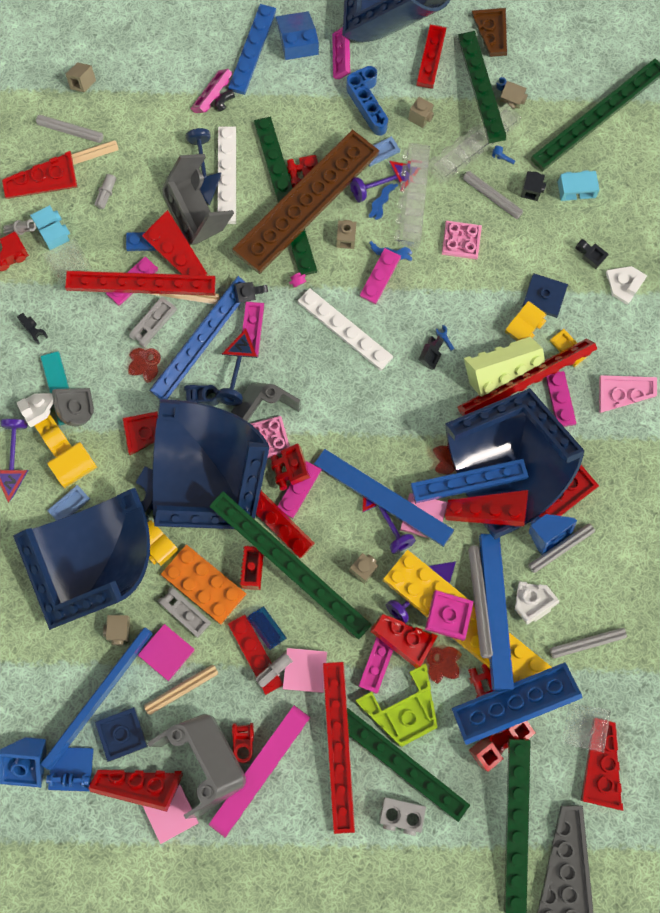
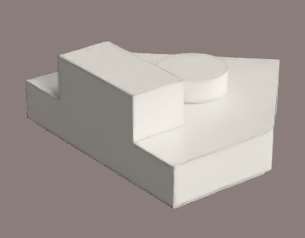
[606,266,647,305]
[17,393,54,427]
[515,581,559,625]

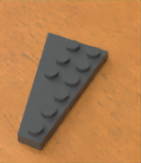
[537,805,594,913]

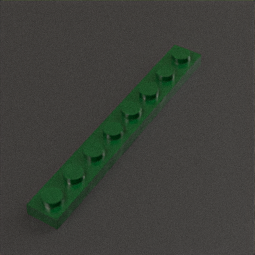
[458,31,507,144]
[347,708,470,822]
[504,738,531,913]

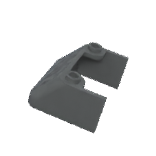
[162,154,234,245]
[230,382,301,422]
[147,714,246,819]

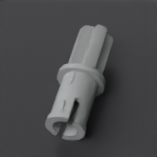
[95,174,117,209]
[3,219,36,235]
[255,652,293,687]

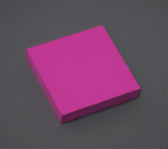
[425,590,474,641]
[138,624,195,681]

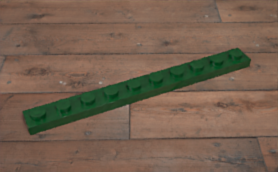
[531,58,660,172]
[254,116,317,275]
[210,491,372,640]

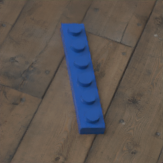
[228,4,276,95]
[410,459,529,504]

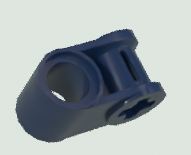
[184,385,219,406]

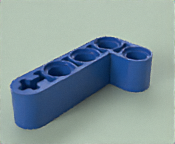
[346,66,388,136]

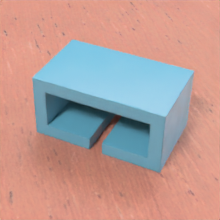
[557,170,600,201]
[30,205,70,251]

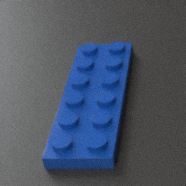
[451,662,583,745]

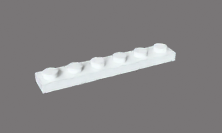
[218,127,236,224]
[298,288,393,371]

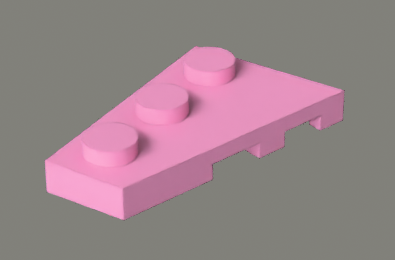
[599,376,657,413]

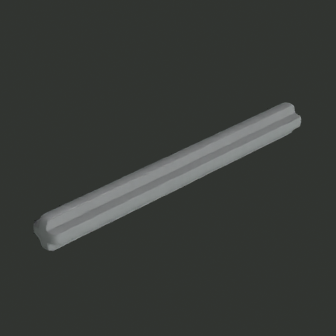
[468,545,493,658]

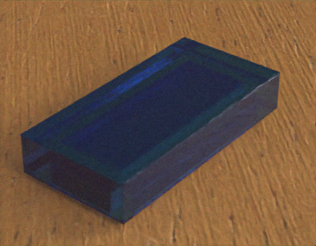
[247,606,287,650]

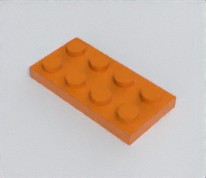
[161,544,247,625]

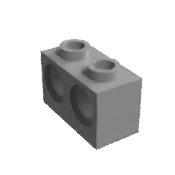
[379,797,426,836]

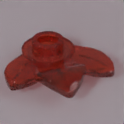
[128,348,161,383]
[433,444,455,475]
[426,647,462,684]

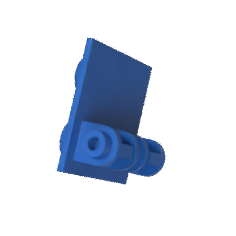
[46,747,94,791]

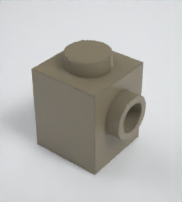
[66,62,96,93]
[500,81,528,109]
[408,97,434,128]
[336,220,357,249]
[349,553,378,584]
[103,615,130,646]

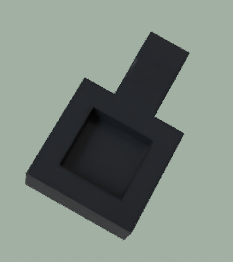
[575,239,609,269]
[233,282,268,303]
[17,313,48,345]
[418,336,444,370]

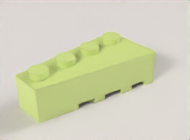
[464,337,545,397]

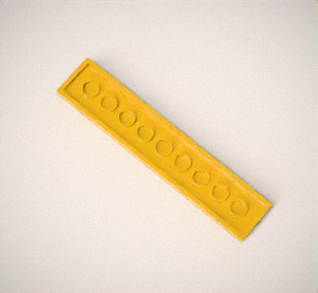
[382,549,552,683]

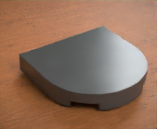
[52,388,94,427]

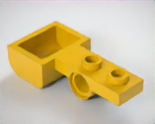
[34,414,97,489]

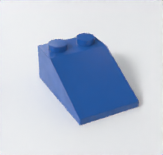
[276,11,319,60]

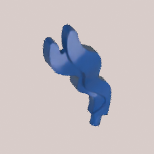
[369,183,398,220]
[369,241,413,261]

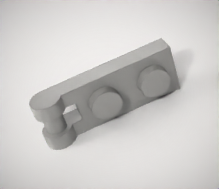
[129,297,177,348]
[158,586,212,638]

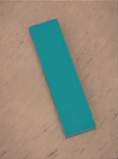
[41,351,70,426]

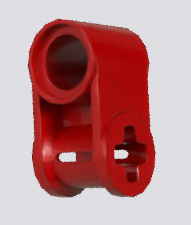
[232,723,254,764]

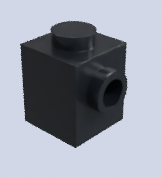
[521,171,546,201]

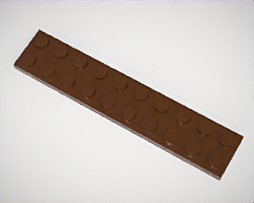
[232,129,379,274]

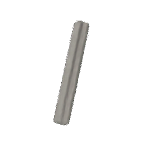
[36,115,104,143]
[463,171,523,219]
[528,524,595,573]
[550,628,627,658]

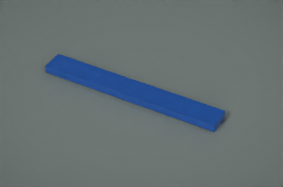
[149,276,246,399]
[314,449,454,547]
[479,534,514,691]
[41,628,153,770]

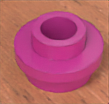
[289,273,307,288]

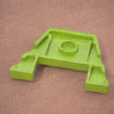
[355,663,438,747]

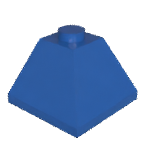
[529,514,577,555]
[0,737,47,788]

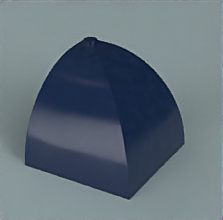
[342,0,450,42]
[445,388,585,539]
[152,399,270,529]
[13,488,150,630]

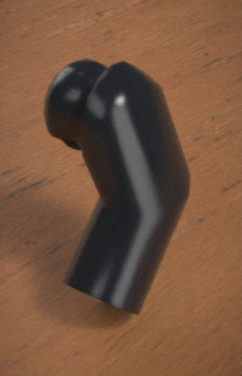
[214,89,235,112]

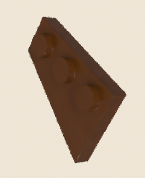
[472,8,507,57]

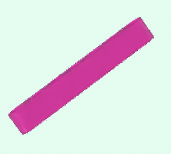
[209,705,311,838]

